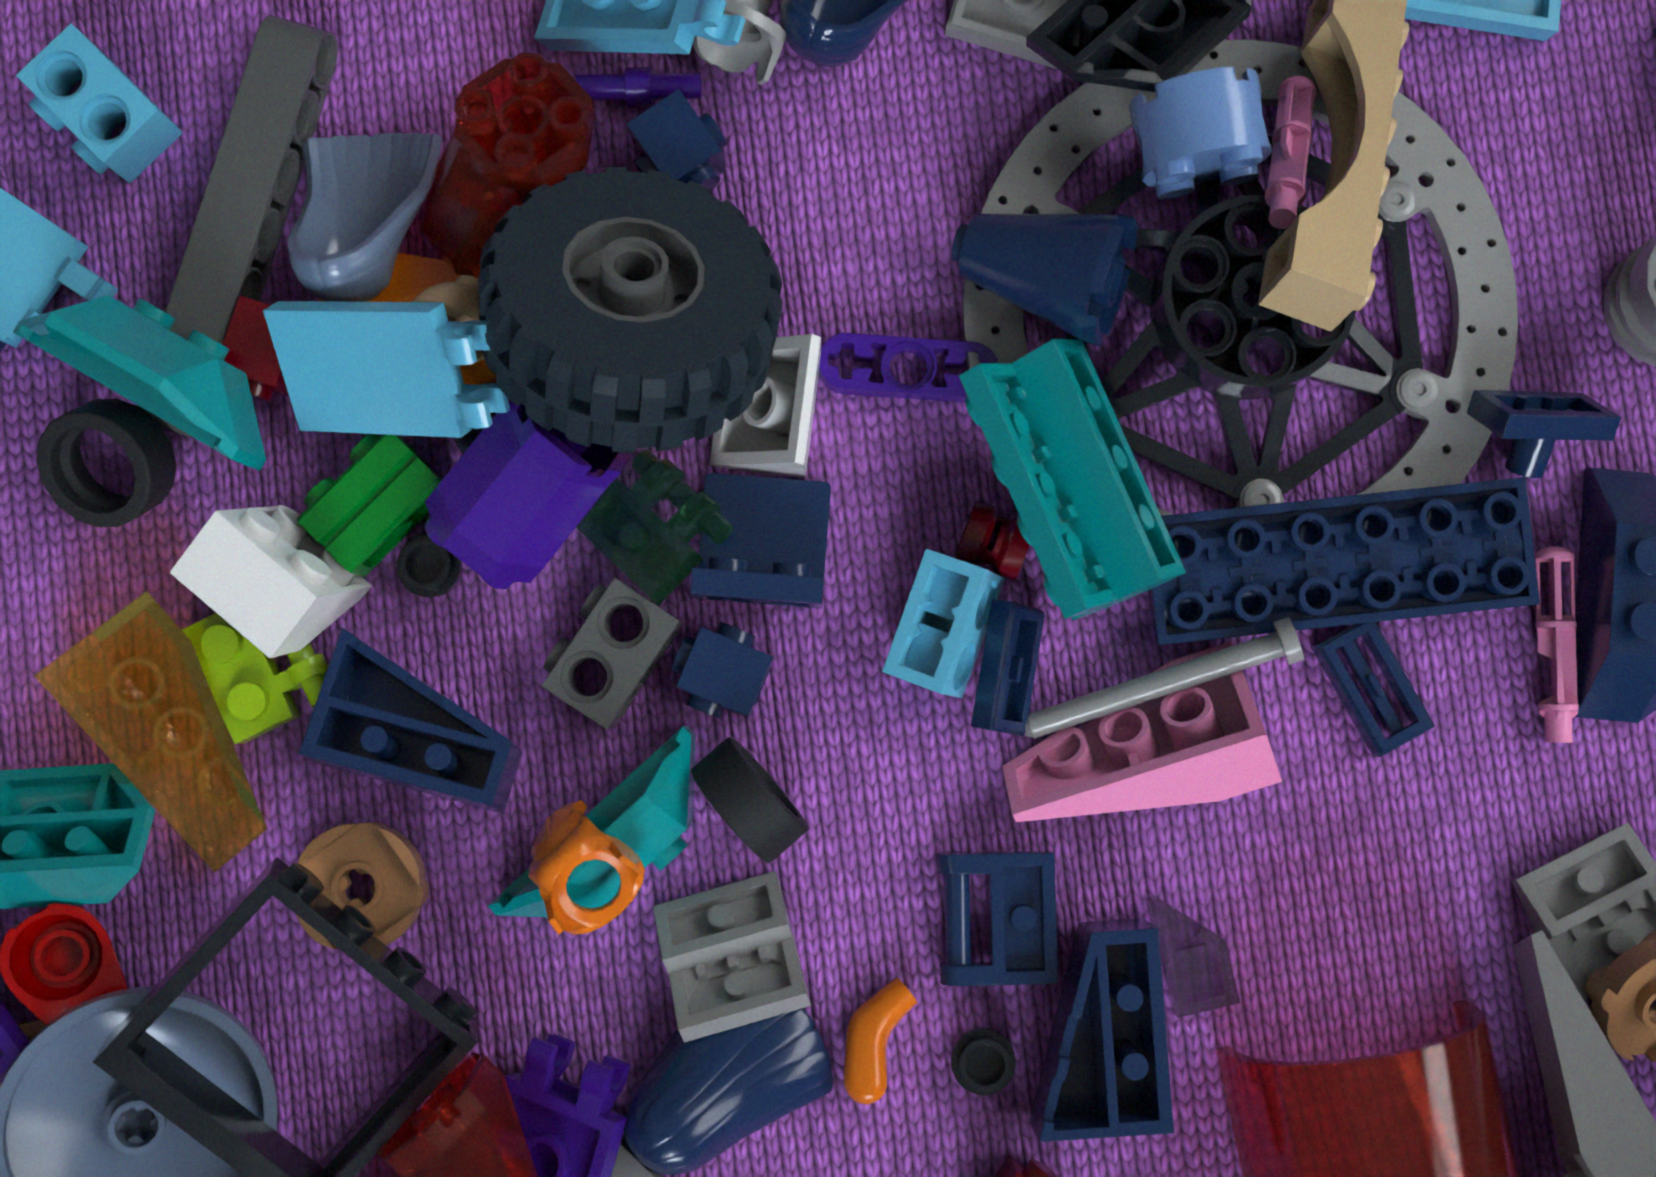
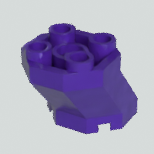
[424,399,633,589]

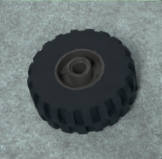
[478,167,783,453]

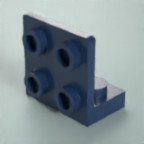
[690,473,831,609]

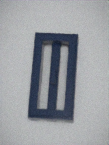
[971,599,1045,736]
[1310,622,1435,757]

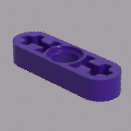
[819,333,999,402]

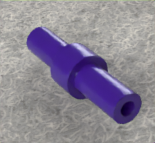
[576,67,702,106]

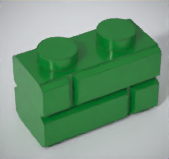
[297,434,444,577]

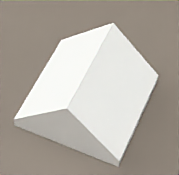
[709,334,821,479]

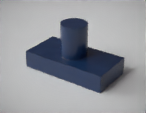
[1467,390,1622,478]

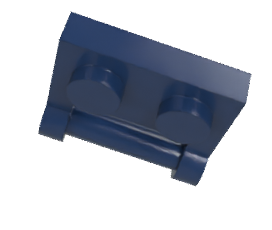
[937,850,1058,986]

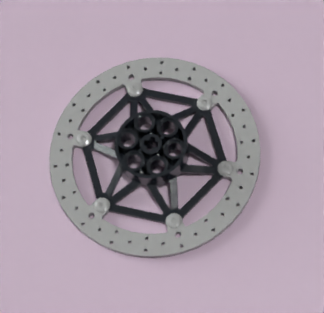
[962,39,1518,516]

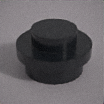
[397,534,462,598]
[951,1028,1016,1095]

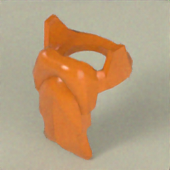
[528,800,645,935]

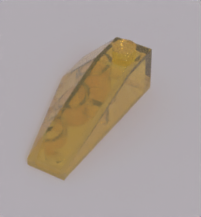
[34,591,267,872]

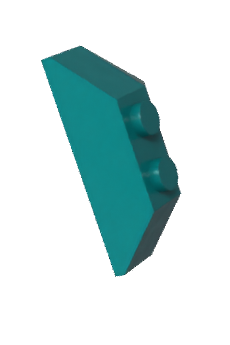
[13,295,266,471]
[487,726,696,918]
[0,763,156,909]

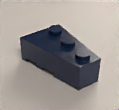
[299,628,523,814]
[1029,918,1174,1142]

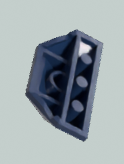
[1575,467,1656,723]

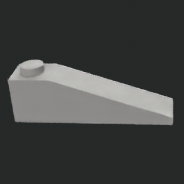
[1513,930,1656,1177]

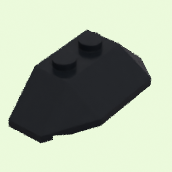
[1026,0,1251,92]

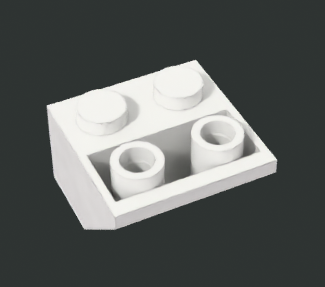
[169,505,372,659]

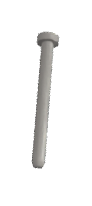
[1025,617,1304,738]

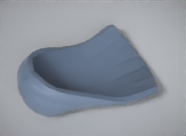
[288,133,442,302]

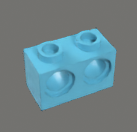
[16,23,183,183]
[882,549,1005,698]

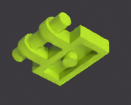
[182,613,329,744]

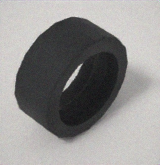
[36,398,177,527]
[691,737,809,863]

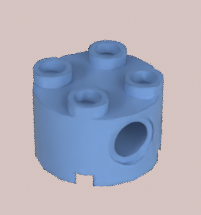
[1129,67,1272,200]

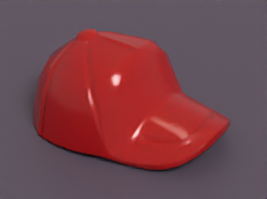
[0,903,128,1026]

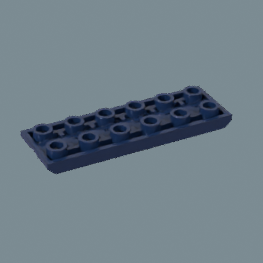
[1151,477,1540,645]

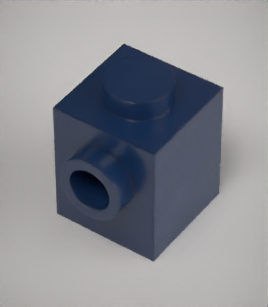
[626,89,727,191]
[672,621,775,719]

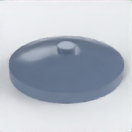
[0,987,278,1177]

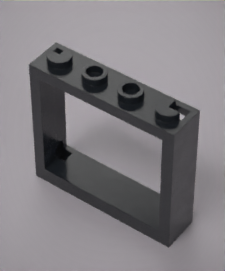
[93,857,477,1177]

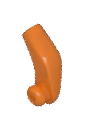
[844,977,918,1105]

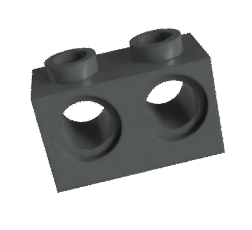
[542,578,684,729]

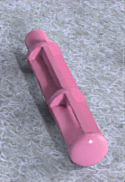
[1265,76,1317,229]
[1534,546,1579,743]

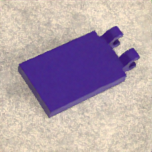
[475,1033,630,1177]

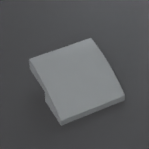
[1513,823,1656,1000]
[653,871,811,1043]

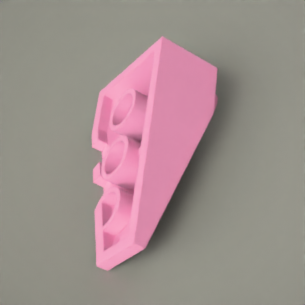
[1002,641,1283,822]

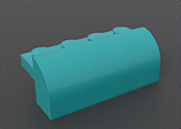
[959,339,1186,621]

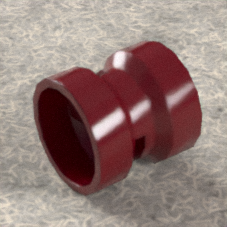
[954,501,1030,581]

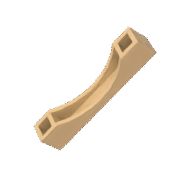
[1258,0,1409,332]

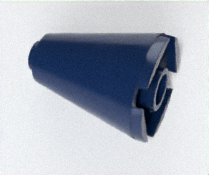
[951,214,1137,346]

